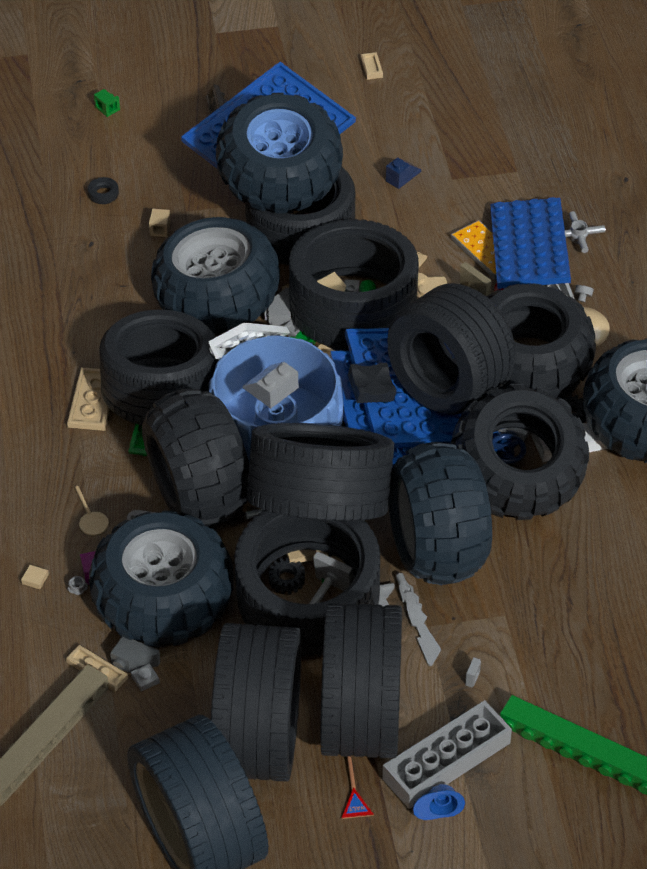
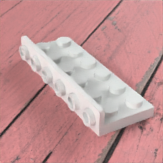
[208,323,290,359]

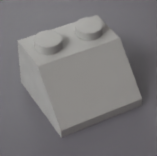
[243,362,299,409]

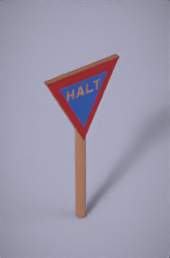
[341,756,374,819]

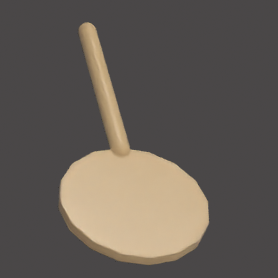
[75,486,109,536]

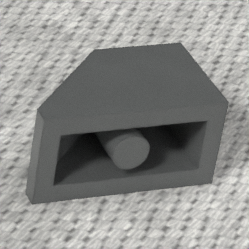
[110,636,160,673]

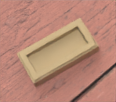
[361,52,383,80]

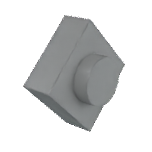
[131,663,160,691]

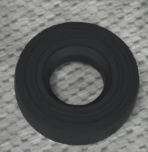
[88,177,119,204]

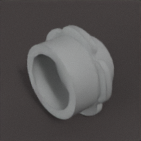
[68,576,88,595]

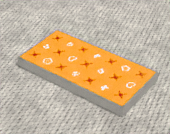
[451,220,497,279]

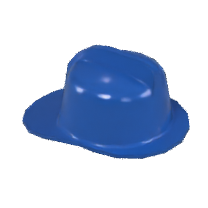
[413,784,465,820]

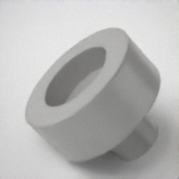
[574,285,594,302]

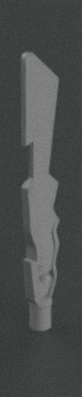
[396,573,441,666]

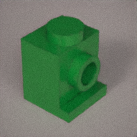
[94,89,120,117]

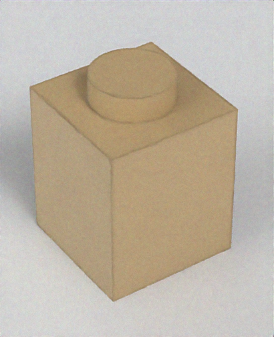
[149,209,171,237]

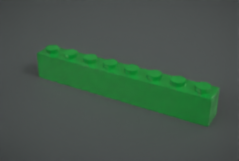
[500,695,647,795]

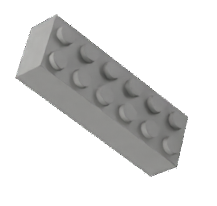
[382,700,512,809]

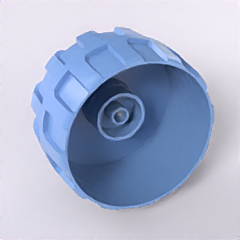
[209,335,344,460]

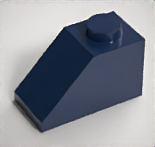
[386,157,421,189]

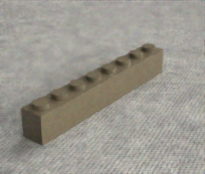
[0,664,109,807]

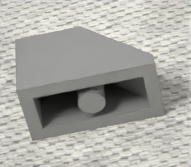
[265,288,291,326]

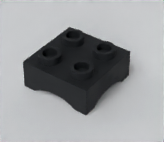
[348,362,397,403]

